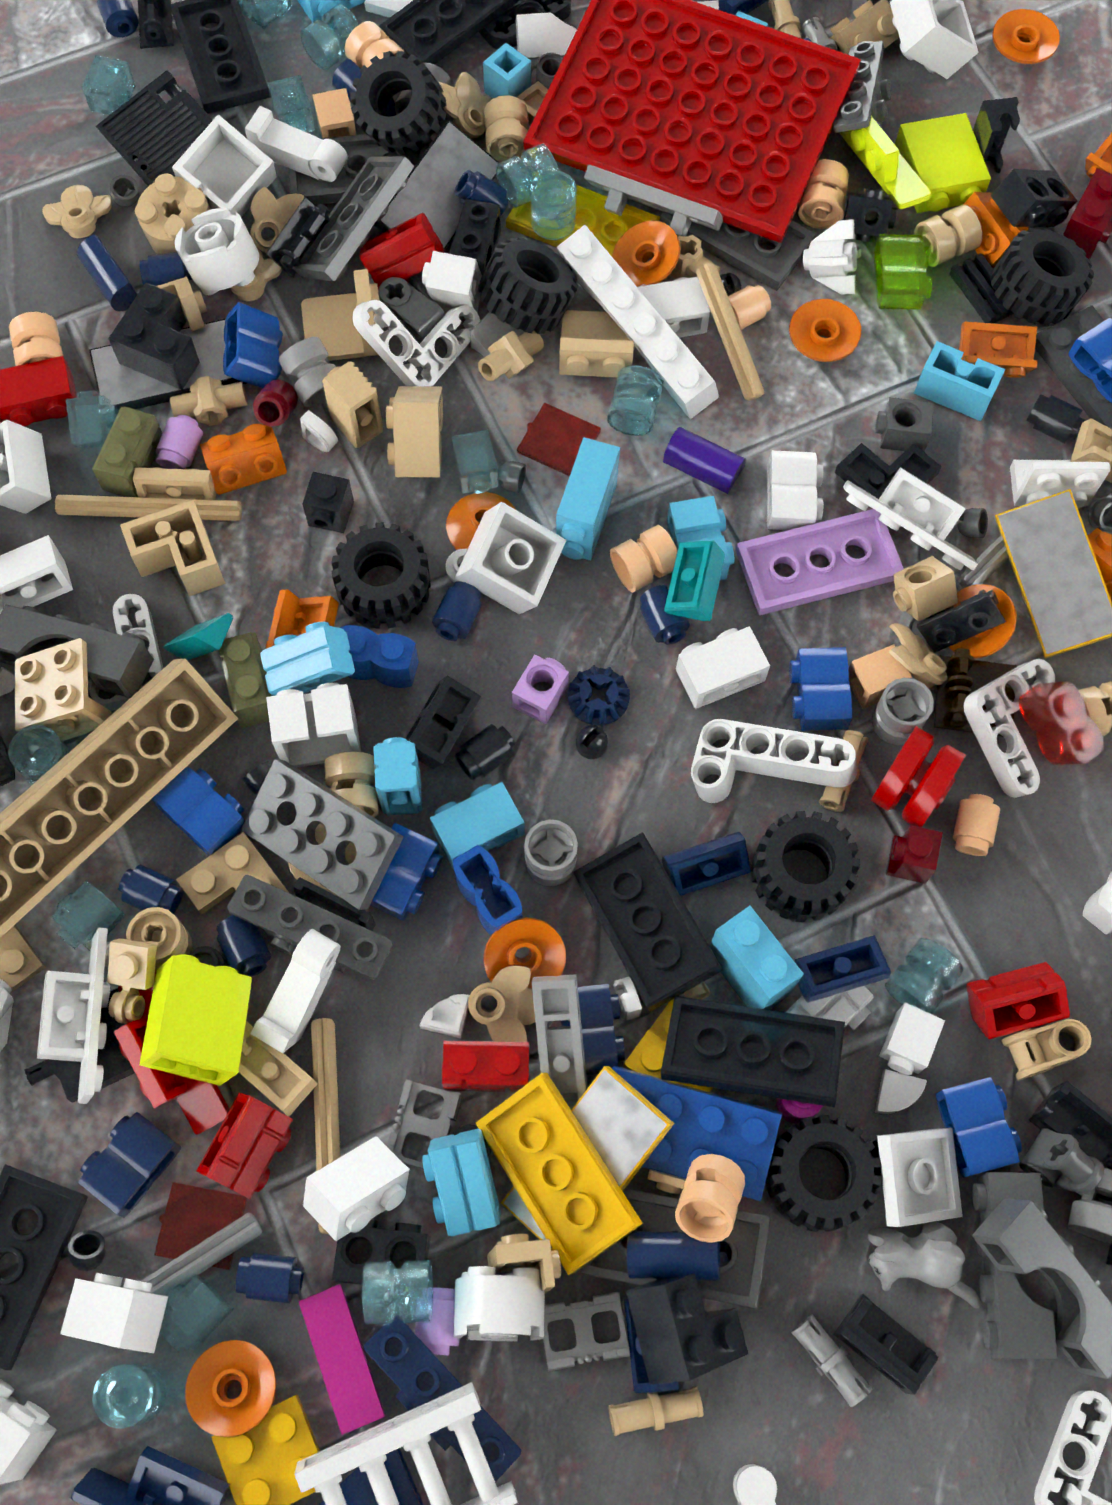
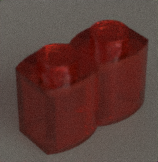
[1019,681,1104,765]

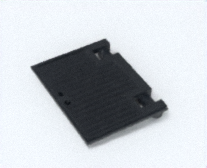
[96,70,213,186]

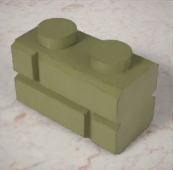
[92,407,162,497]
[219,632,272,728]

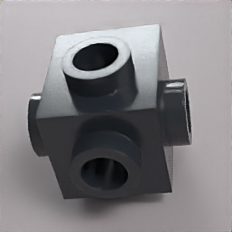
[843,188,897,242]

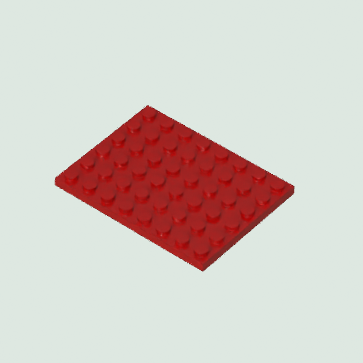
[523,0,861,243]

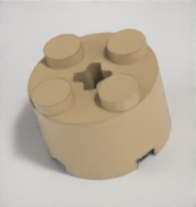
[135,173,211,254]

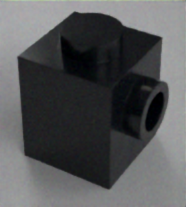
[302,472,354,533]

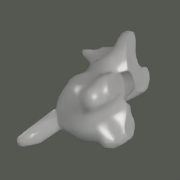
[868,1222,981,1308]

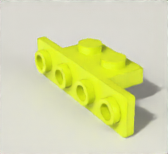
[839,116,931,209]

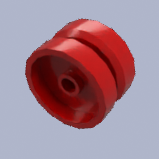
[870,726,966,827]

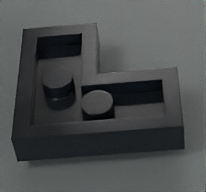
[835,443,942,499]

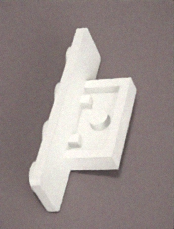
[843,467,978,571]
[37,928,110,1104]

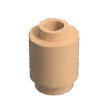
[728,285,771,330]
[953,794,1000,856]

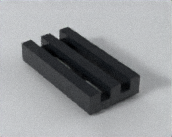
[949,253,1015,324]

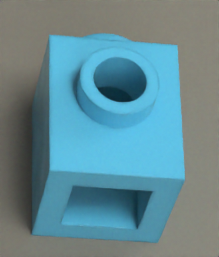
[483,43,531,98]

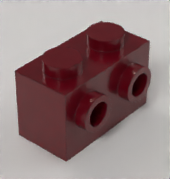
[1063,168,1112,259]

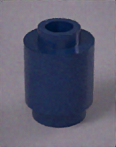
[97,0,139,38]
[454,170,508,216]
[140,252,193,286]
[432,581,482,641]
[640,585,690,645]
[118,864,184,914]
[216,915,271,977]
[236,1253,304,1303]

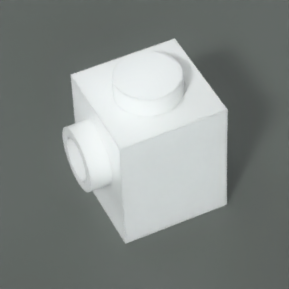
[879,1003,945,1075]

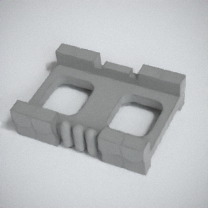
[387,1079,463,1169]
[543,1292,630,1372]

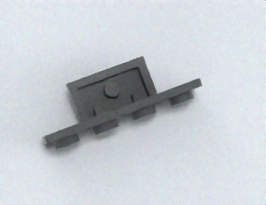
[833,41,891,133]
[227,875,393,979]

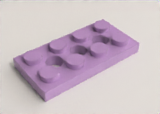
[735,509,904,616]

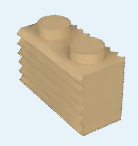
[322,362,383,448]

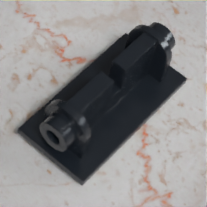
[138,0,174,49]
[266,197,330,277]
[917,589,1006,653]

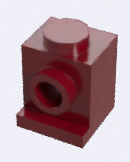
[886,825,943,884]

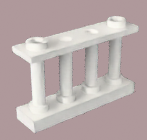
[294,1382,518,1505]

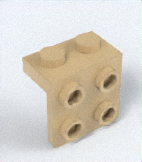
[301,269,383,361]
[559,310,634,378]

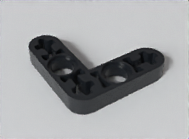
[479,0,571,50]

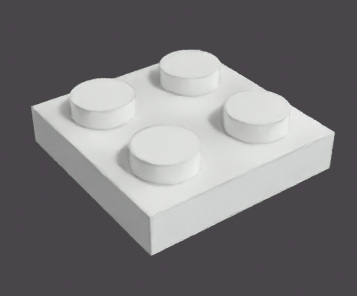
[877,1128,963,1227]

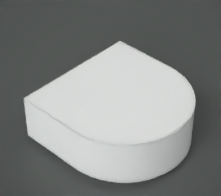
[300,410,338,452]

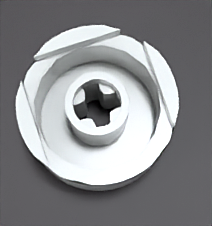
[175,208,259,295]
[453,1266,545,1341]

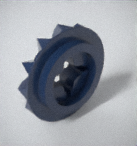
[568,665,630,726]

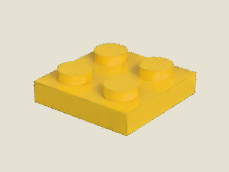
[211,1395,320,1505]

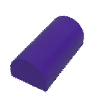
[663,427,746,494]

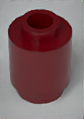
[253,380,298,427]

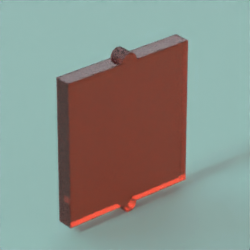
[517,403,601,477]
[154,1182,247,1270]

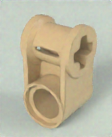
[1001,1019,1092,1081]

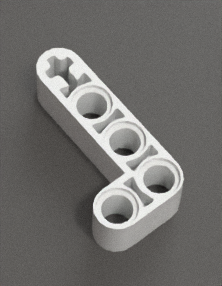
[691,719,857,803]

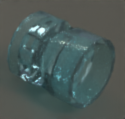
[300,4,359,70]
[496,144,561,208]
[531,170,577,240]
[607,366,664,436]
[8,725,70,786]
[885,938,964,1014]
[362,1260,433,1325]
[92,1364,167,1429]

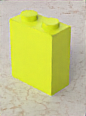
[895,113,991,213]
[140,954,252,1086]

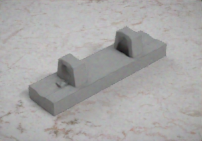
[584,165,723,237]
[532,974,587,1109]

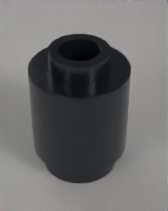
[1026,394,1086,443]
[455,724,515,780]

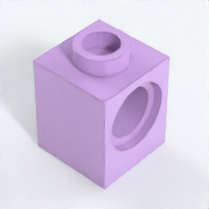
[512,654,569,724]

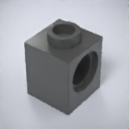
[875,397,934,452]

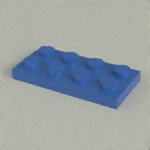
[612,1066,782,1201]

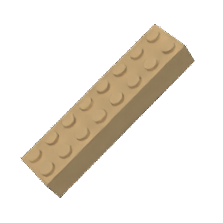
[0,658,238,938]

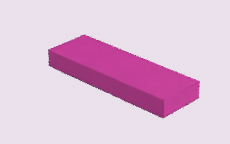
[298,1284,386,1435]

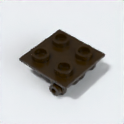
[934,648,1017,737]

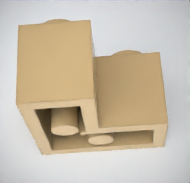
[386,386,443,477]
[120,499,226,597]

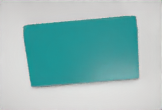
[664,540,725,621]
[163,613,234,660]

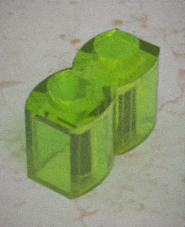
[874,234,932,310]

